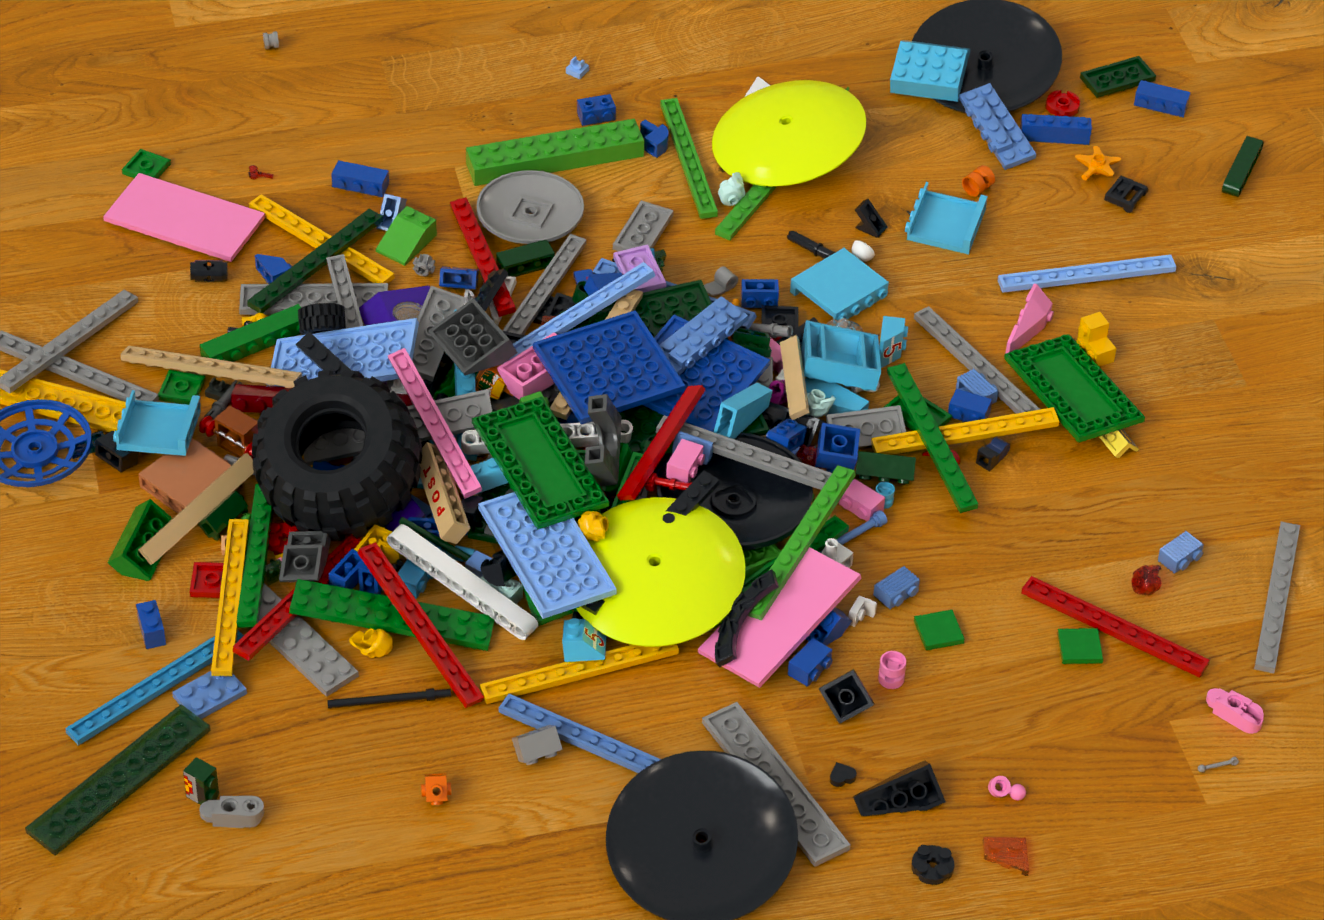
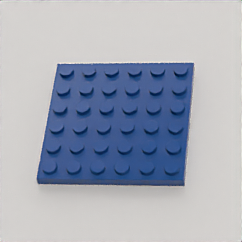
[533,310,685,425]
[643,315,770,432]

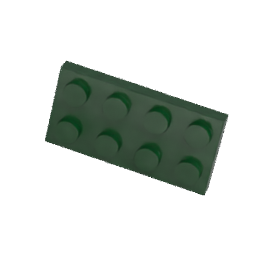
[1080,56,1156,98]

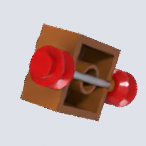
[199,406,258,459]

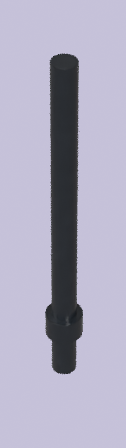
[327,688,451,708]

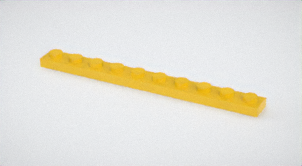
[249,194,394,283]
[871,407,1059,455]
[211,519,249,676]
[480,644,679,704]

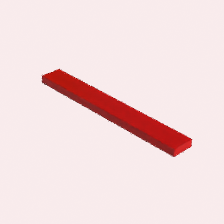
[617,385,705,501]

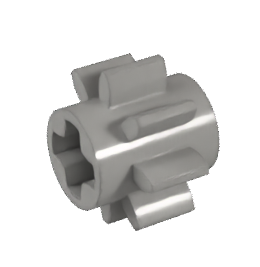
[412,254,435,276]

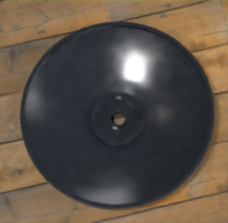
[657,432,813,550]

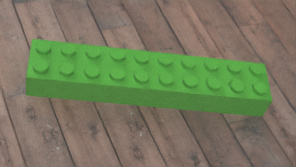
[466,119,644,186]

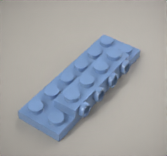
[959,83,1036,170]
[659,296,748,375]

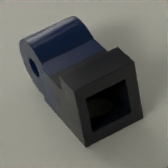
[976,436,1010,472]

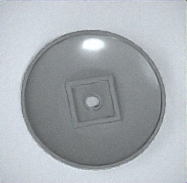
[477,170,584,244]

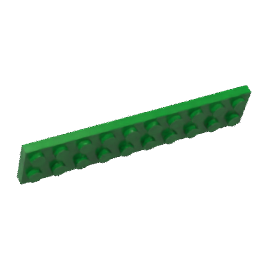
[289,579,494,651]

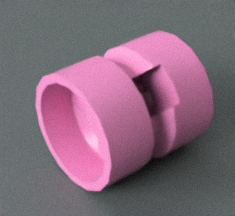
[878,651,906,689]

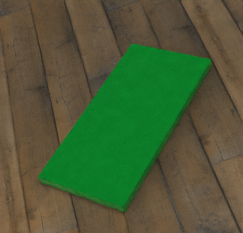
[1004,334,1145,443]
[472,397,609,530]

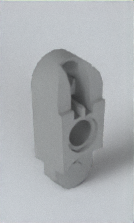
[199,796,264,828]

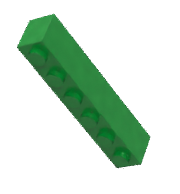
[200,304,301,362]

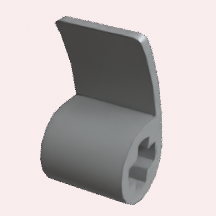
[704,266,738,296]

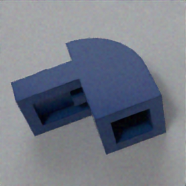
[640,120,669,158]

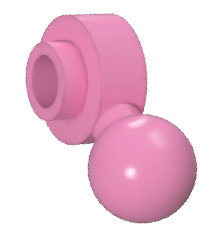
[988,776,1026,801]

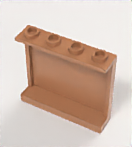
[138,438,245,513]

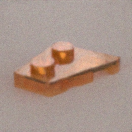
[983,837,1029,876]

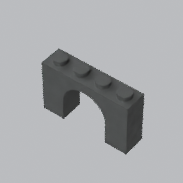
[585,394,622,487]

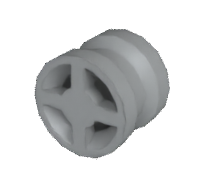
[263,31,279,50]

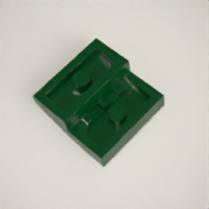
[731,328,772,358]

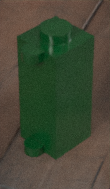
[198,491,248,541]

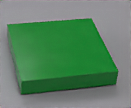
[122,149,171,179]
[158,370,206,405]
[914,610,965,650]
[1057,628,1103,664]

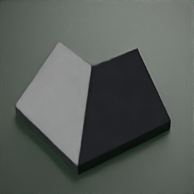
[819,669,875,724]

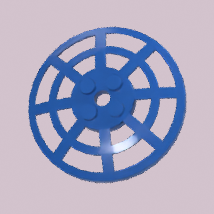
[0,399,92,487]

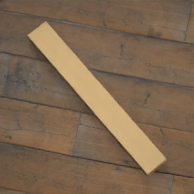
[138,453,254,565]

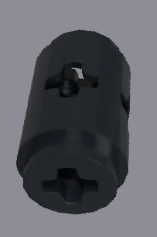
[190,260,228,282]

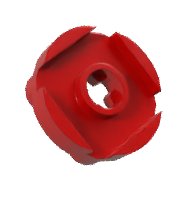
[1045,90,1080,117]
[268,523,299,555]

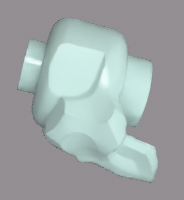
[718,172,745,206]
[806,389,836,418]

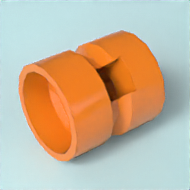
[962,165,995,197]

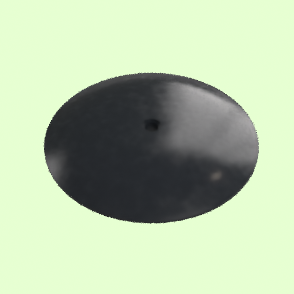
[912,0,1062,113]
[606,751,798,920]

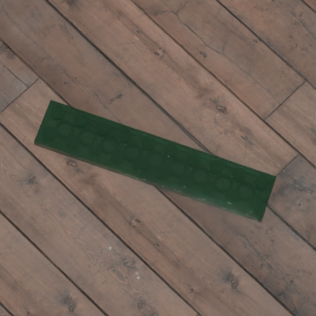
[25,704,211,855]

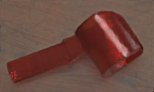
[248,165,273,180]

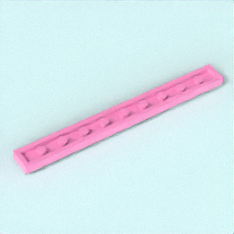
[387,348,482,499]

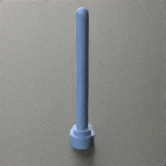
[820,510,888,553]

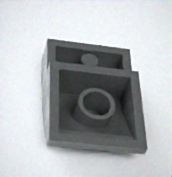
[279,531,331,582]

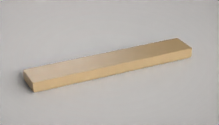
[780,335,810,420]

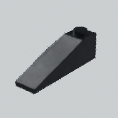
[762,402,827,456]
[853,760,946,816]

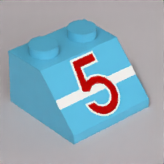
[879,316,908,368]
[562,618,607,662]

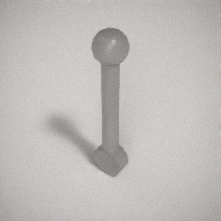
[1198,757,1239,773]

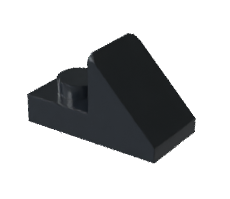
[855,199,887,238]

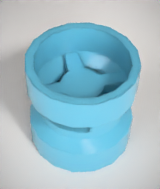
[875,481,895,509]

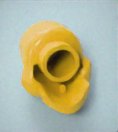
[578,511,609,542]
[349,628,393,658]

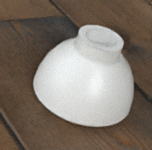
[851,240,875,262]

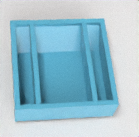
[890,40,970,102]
[801,320,881,391]

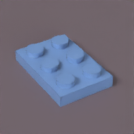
[172,671,247,722]

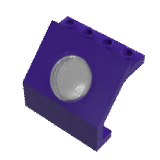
[359,286,430,326]

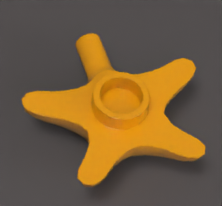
[1075,146,1121,181]

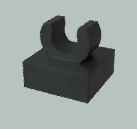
[205,377,231,401]

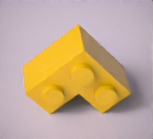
[1076,312,1116,366]
[354,524,406,564]

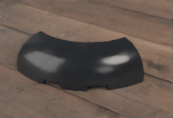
[480,550,517,586]

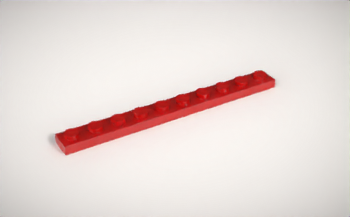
[450,197,516,317]
[232,534,361,661]
[358,542,484,708]
[1021,576,1210,678]

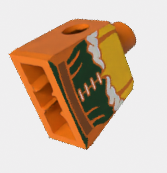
[475,364,513,399]

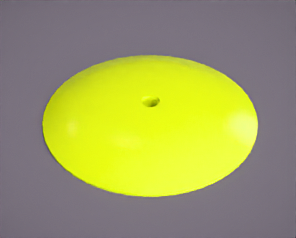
[712,80,866,187]
[576,497,746,647]

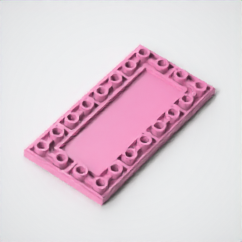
[103,173,265,262]
[698,547,862,688]

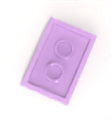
[613,245,666,293]

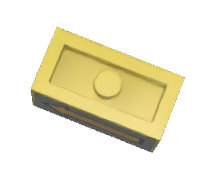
[1099,429,1139,458]

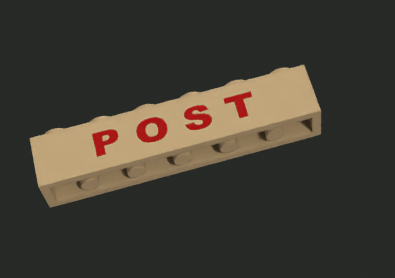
[420,442,470,544]

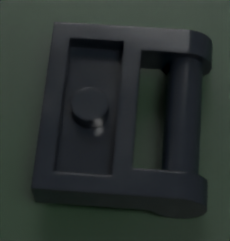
[1104,176,1148,213]

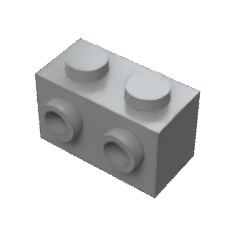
[512,725,563,765]

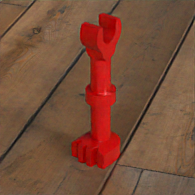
[645,472,692,491]

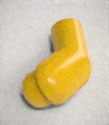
[242,313,267,326]

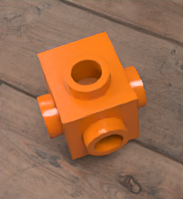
[421,773,451,805]

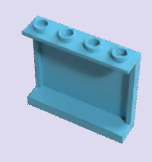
[905,182,988,255]
[790,248,889,326]
[113,390,201,456]

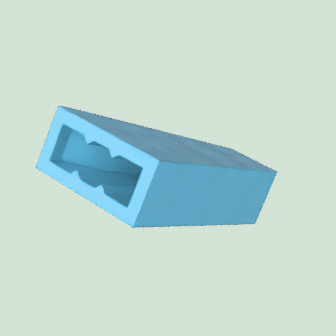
[805,378,869,416]
[714,383,773,439]

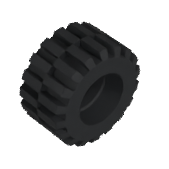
[298,303,346,335]

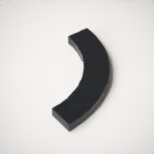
[715,569,779,667]

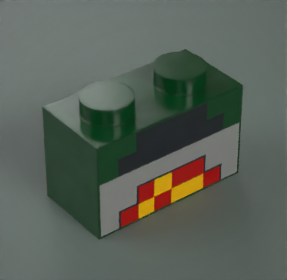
[183,757,219,805]

